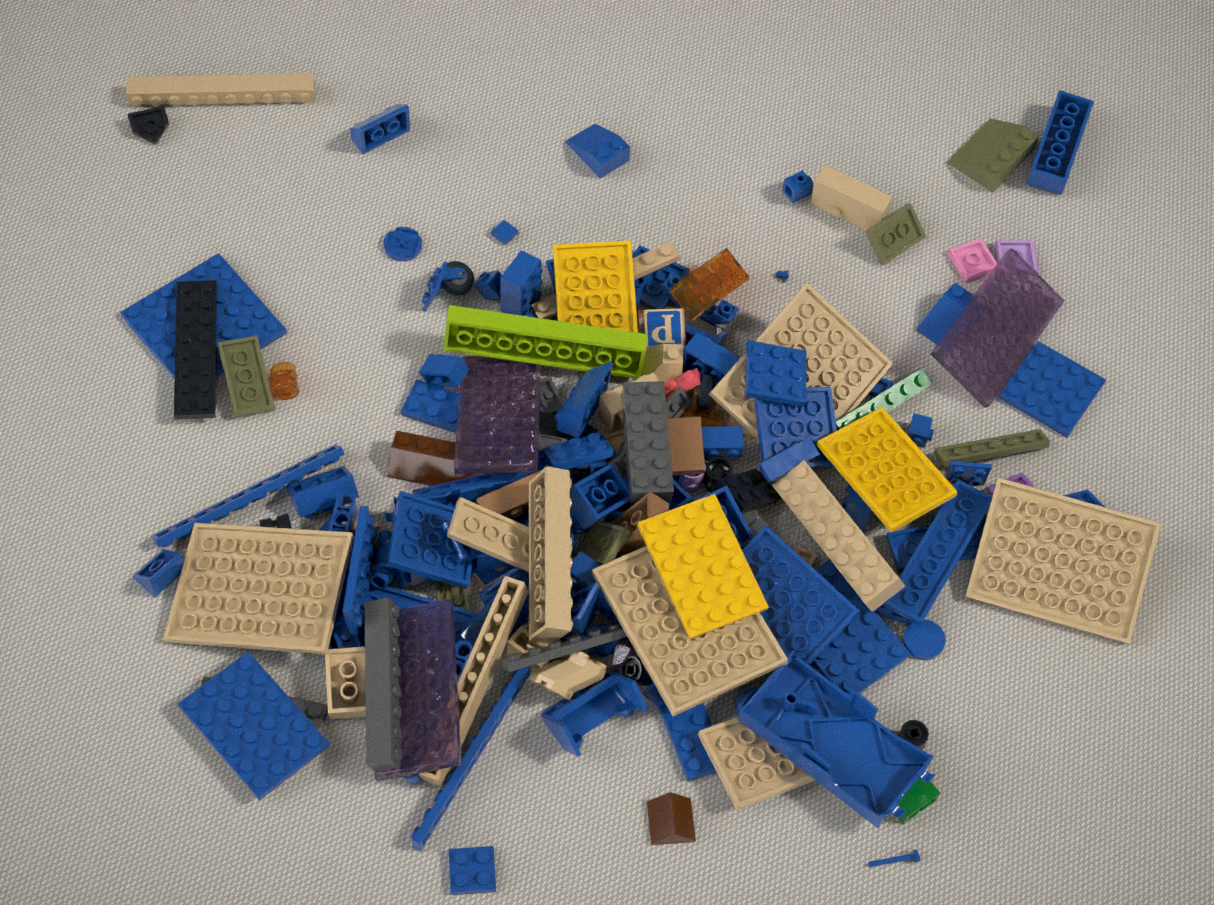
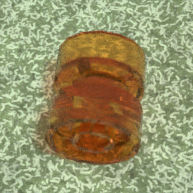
[270,362,299,400]

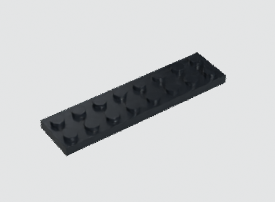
[174,280,217,420]

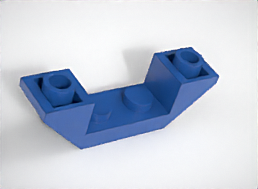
[662,272,739,325]

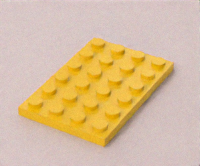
[553,240,638,333]
[817,407,957,533]
[637,494,768,640]

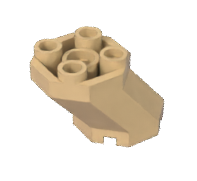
[528,651,606,701]

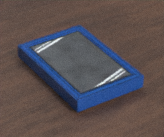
[675,306,729,344]

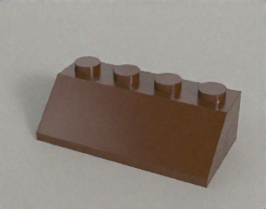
[387,430,476,486]

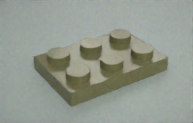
[865,203,926,265]
[574,521,630,565]

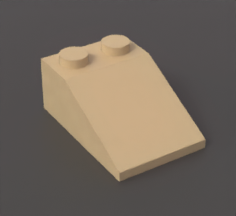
[325,647,366,720]

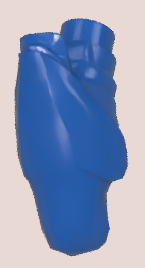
[370,530,410,590]

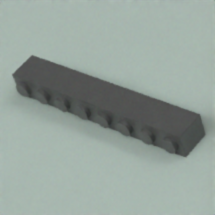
[364,597,402,772]

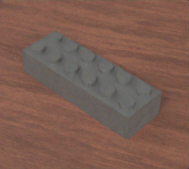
[621,381,674,504]

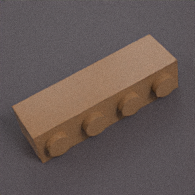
[476,466,552,518]

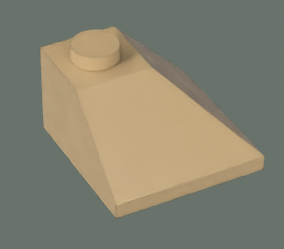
[641,344,684,384]

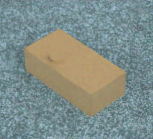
[811,165,893,230]

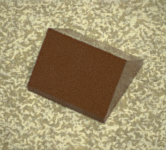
[647,792,696,845]

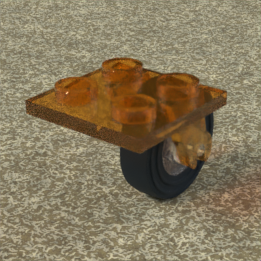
[683,374,724,427]

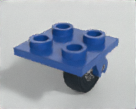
[422,261,474,312]

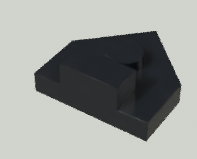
[127,105,169,145]

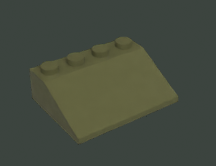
[948,118,1039,193]

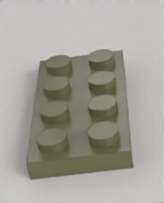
[218,335,275,418]

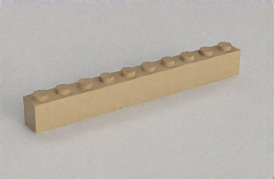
[126,73,315,106]
[418,576,529,788]

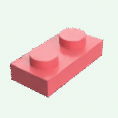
[664,368,702,399]

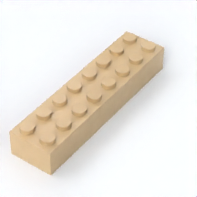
[772,460,905,612]
[529,466,573,643]

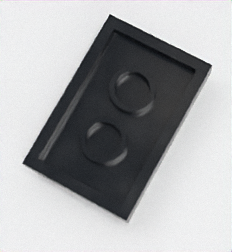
[715,468,782,514]

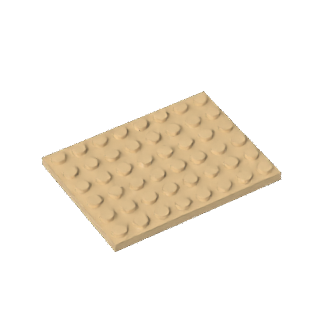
[709,283,893,441]
[965,478,1161,644]
[163,523,354,655]
[592,546,788,716]

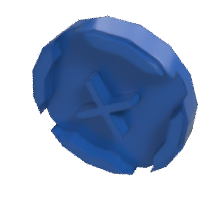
[384,227,422,262]
[903,619,946,660]

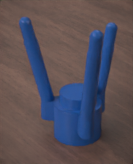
[479,567,520,605]

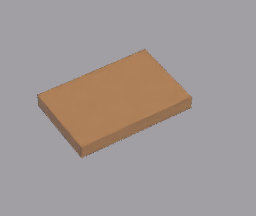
[667,417,705,475]

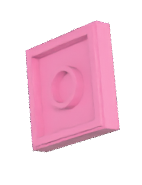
[947,239,1000,283]

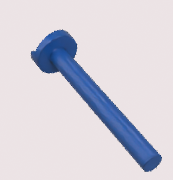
[868,849,920,867]

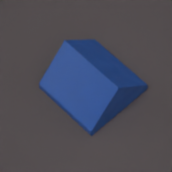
[132,549,184,598]

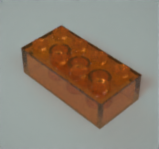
[669,248,750,322]

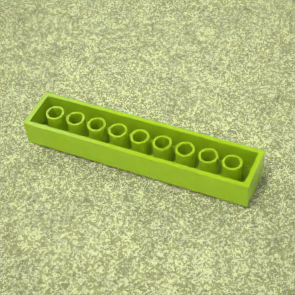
[443,305,647,379]

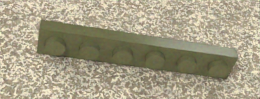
[934,429,1050,467]

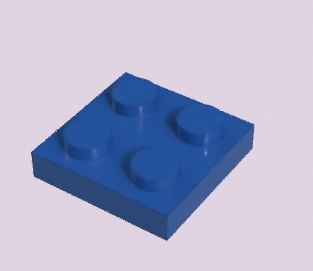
[448,846,496,895]

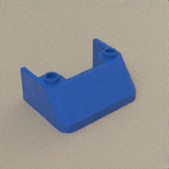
[541,671,649,757]

